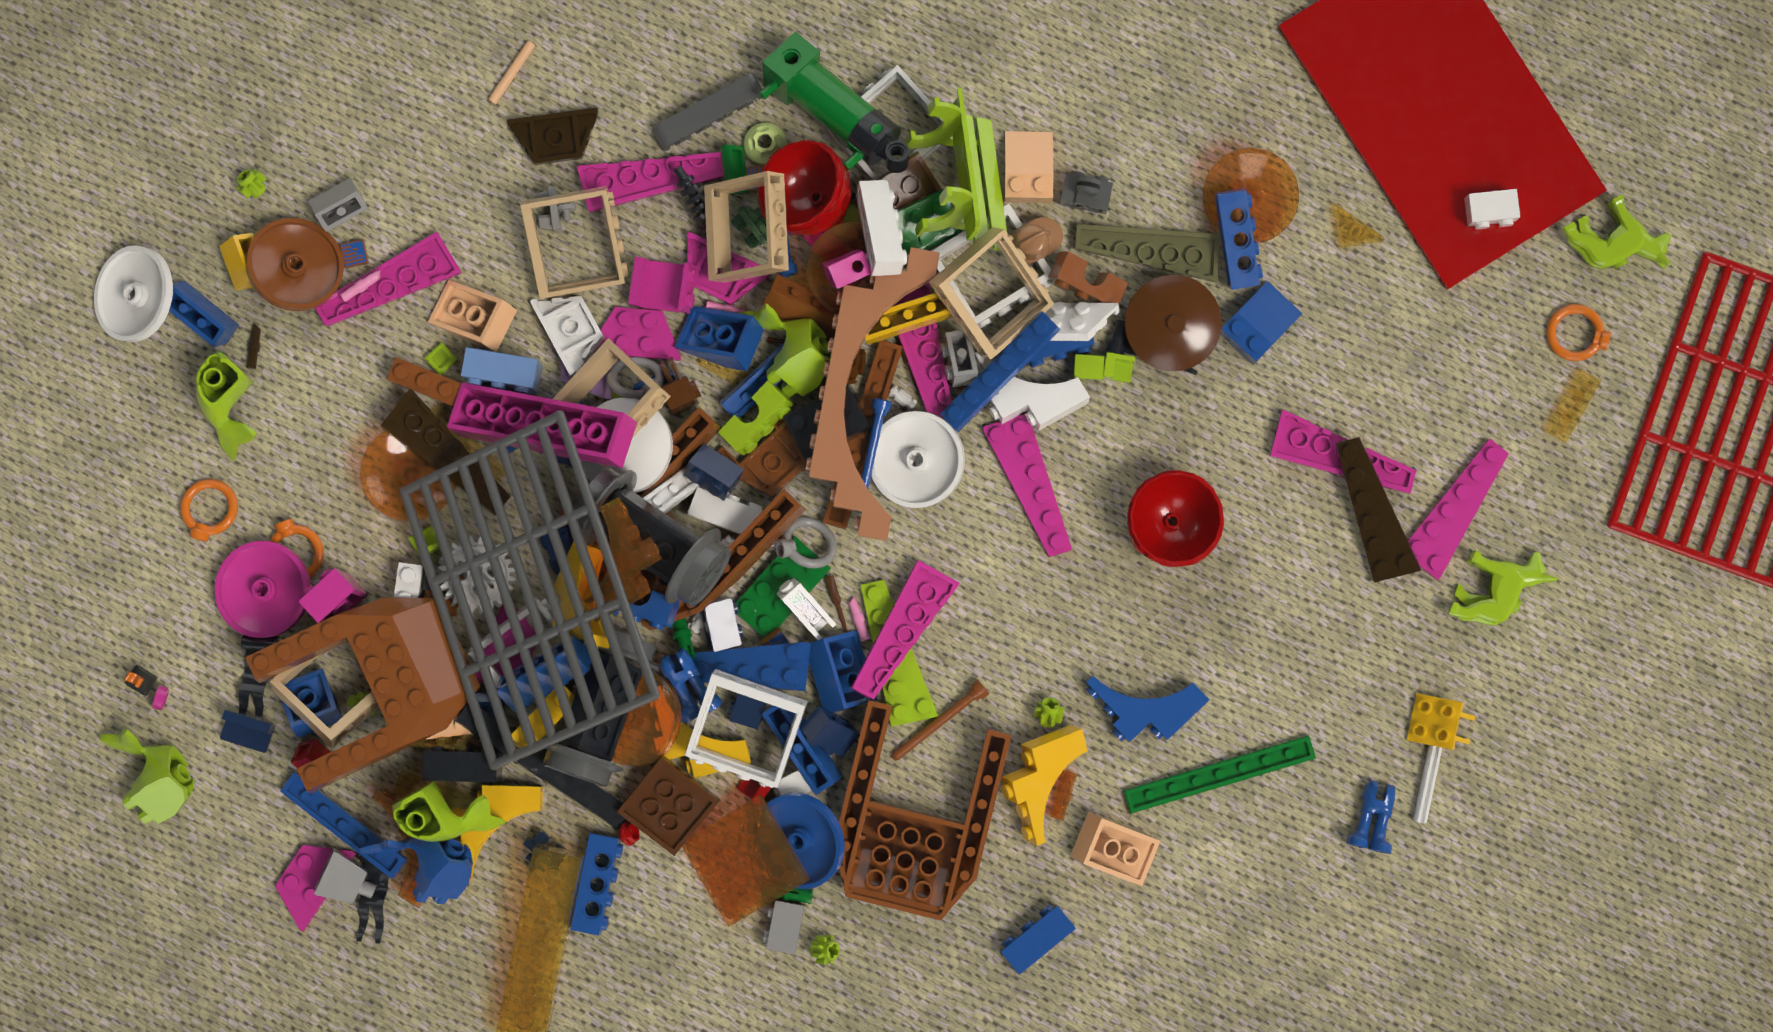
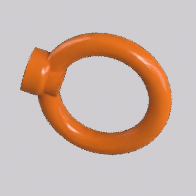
[1546,304,1611,361]
[180,479,238,542]
[270,518,324,578]

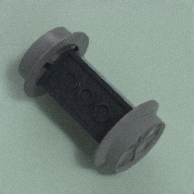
[574,468,731,607]
[542,626,659,787]

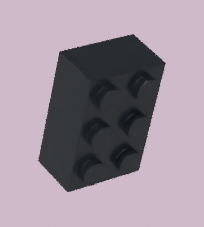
[783,384,872,461]
[422,746,503,783]

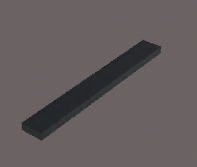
[455,703,625,829]

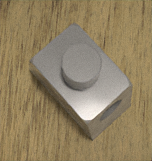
[314,848,376,903]

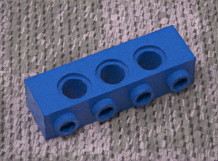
[1214,188,1263,290]
[570,833,623,936]

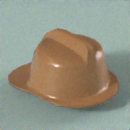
[1011,217,1063,264]

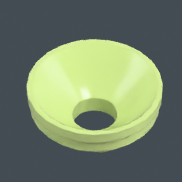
[744,123,787,166]

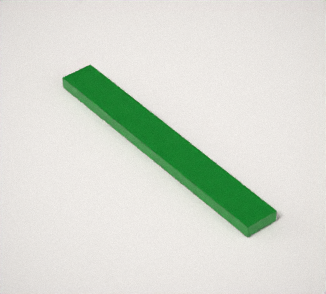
[1123,735,1316,814]

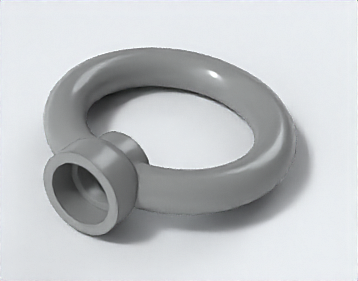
[607,357,665,400]
[775,517,837,569]

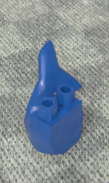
[359,836,473,905]

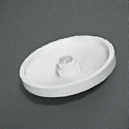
[94,245,173,342]
[581,397,673,493]
[871,411,965,508]

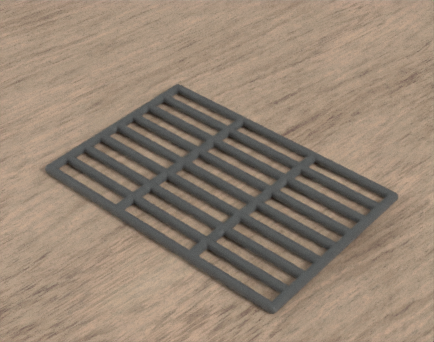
[399,411,660,770]

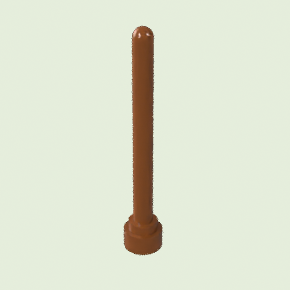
[892,679,989,761]

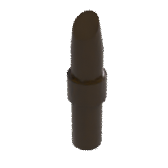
[246,323,261,369]

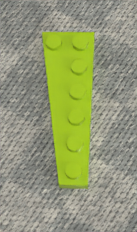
[861,580,938,727]

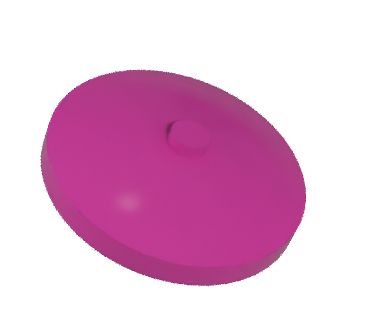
[215,541,311,638]

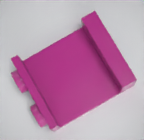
[628,257,698,314]

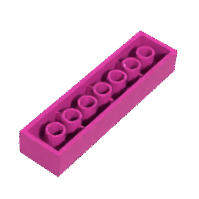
[447,382,637,468]

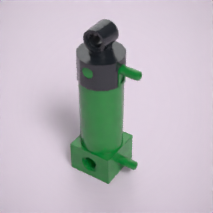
[759,31,909,173]

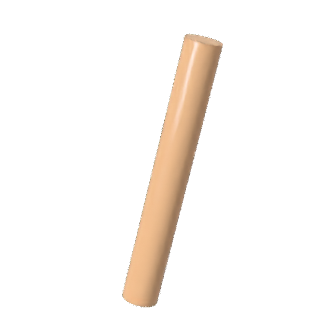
[488,40,535,105]

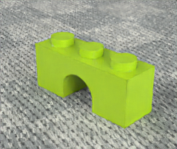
[718,380,794,456]

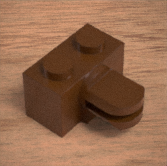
[659,357,701,416]

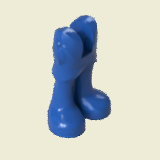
[660,648,722,723]
[1346,780,1395,854]

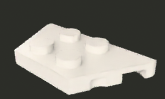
[530,296,604,378]
[1028,302,1120,341]

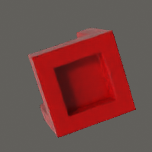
[291,738,331,768]
[737,779,772,805]

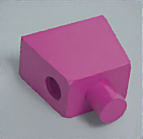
[821,249,871,289]

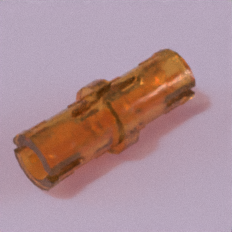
[1049,770,1078,821]

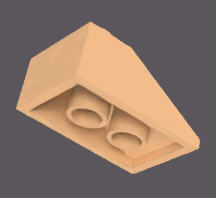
[1004,131,1053,203]
[428,280,517,352]
[1070,812,1160,886]

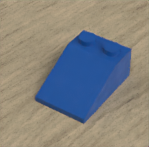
[1220,281,1302,365]
[675,306,764,371]

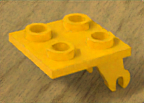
[1407,693,1475,750]

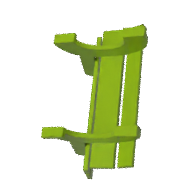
[904,87,1007,251]

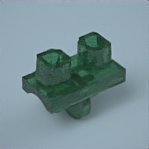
[731,205,767,249]

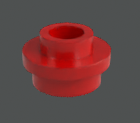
[618,822,640,846]

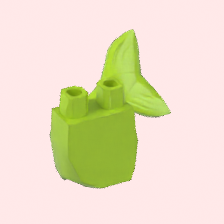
[739,303,832,398]
[196,350,257,461]
[99,729,195,824]
[391,781,506,842]

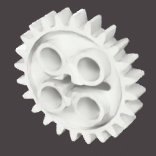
[436,536,516,614]

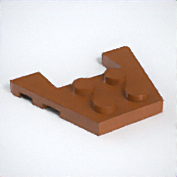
[717,418,807,498]

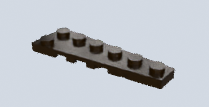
[380,389,511,516]
[1336,436,1421,583]

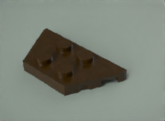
[506,107,599,165]

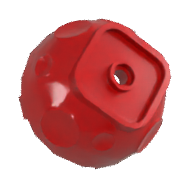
[758,140,851,236]
[1127,470,1224,567]

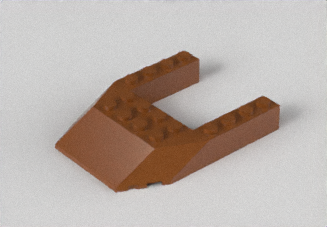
[595,407,806,631]
[245,597,480,794]
[839,699,1011,920]

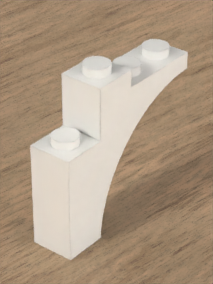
[974,352,1090,431]

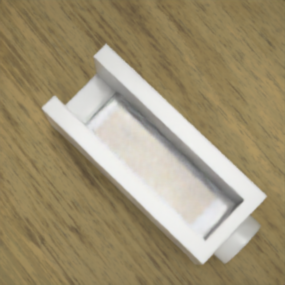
[776,578,836,640]

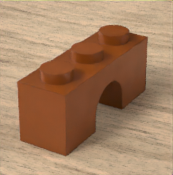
[1048,251,1128,304]
[387,357,461,408]

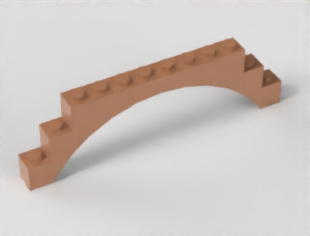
[805,247,940,542]

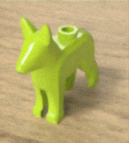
[1561,194,1671,270]
[1448,550,1558,626]

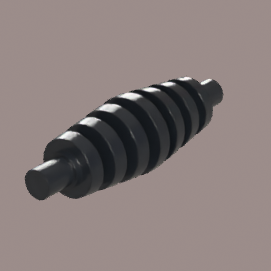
[673,165,706,235]

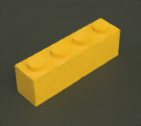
[865,293,952,345]

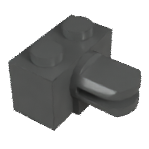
[1059,171,1113,215]

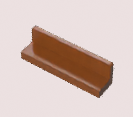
[761,274,840,341]

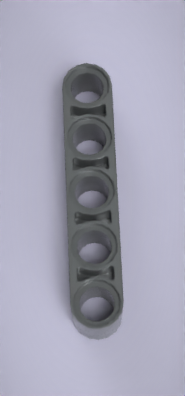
[652,73,762,151]

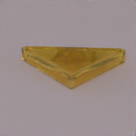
[1332,204,1384,249]

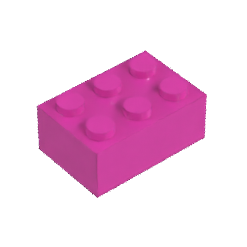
[298,568,368,623]

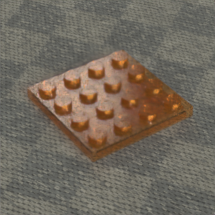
[682,795,810,927]

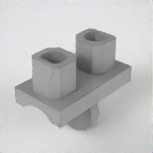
[536,186,576,233]

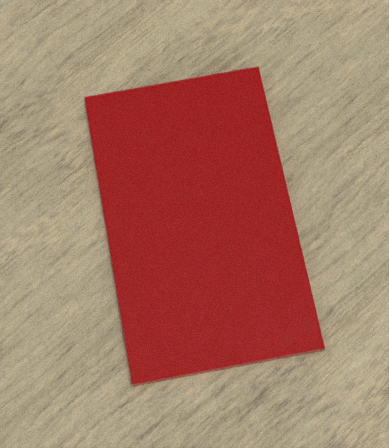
[1278,0,1607,290]

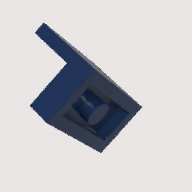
[220,710,275,753]

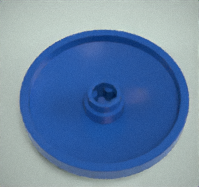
[754,792,845,889]

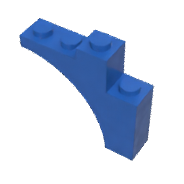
[1085,676,1210,742]

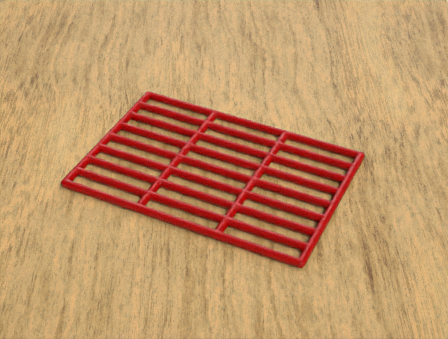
[1607,251,1773,588]

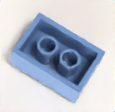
[461,347,543,395]

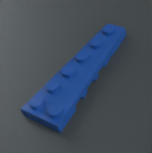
[665,642,811,692]

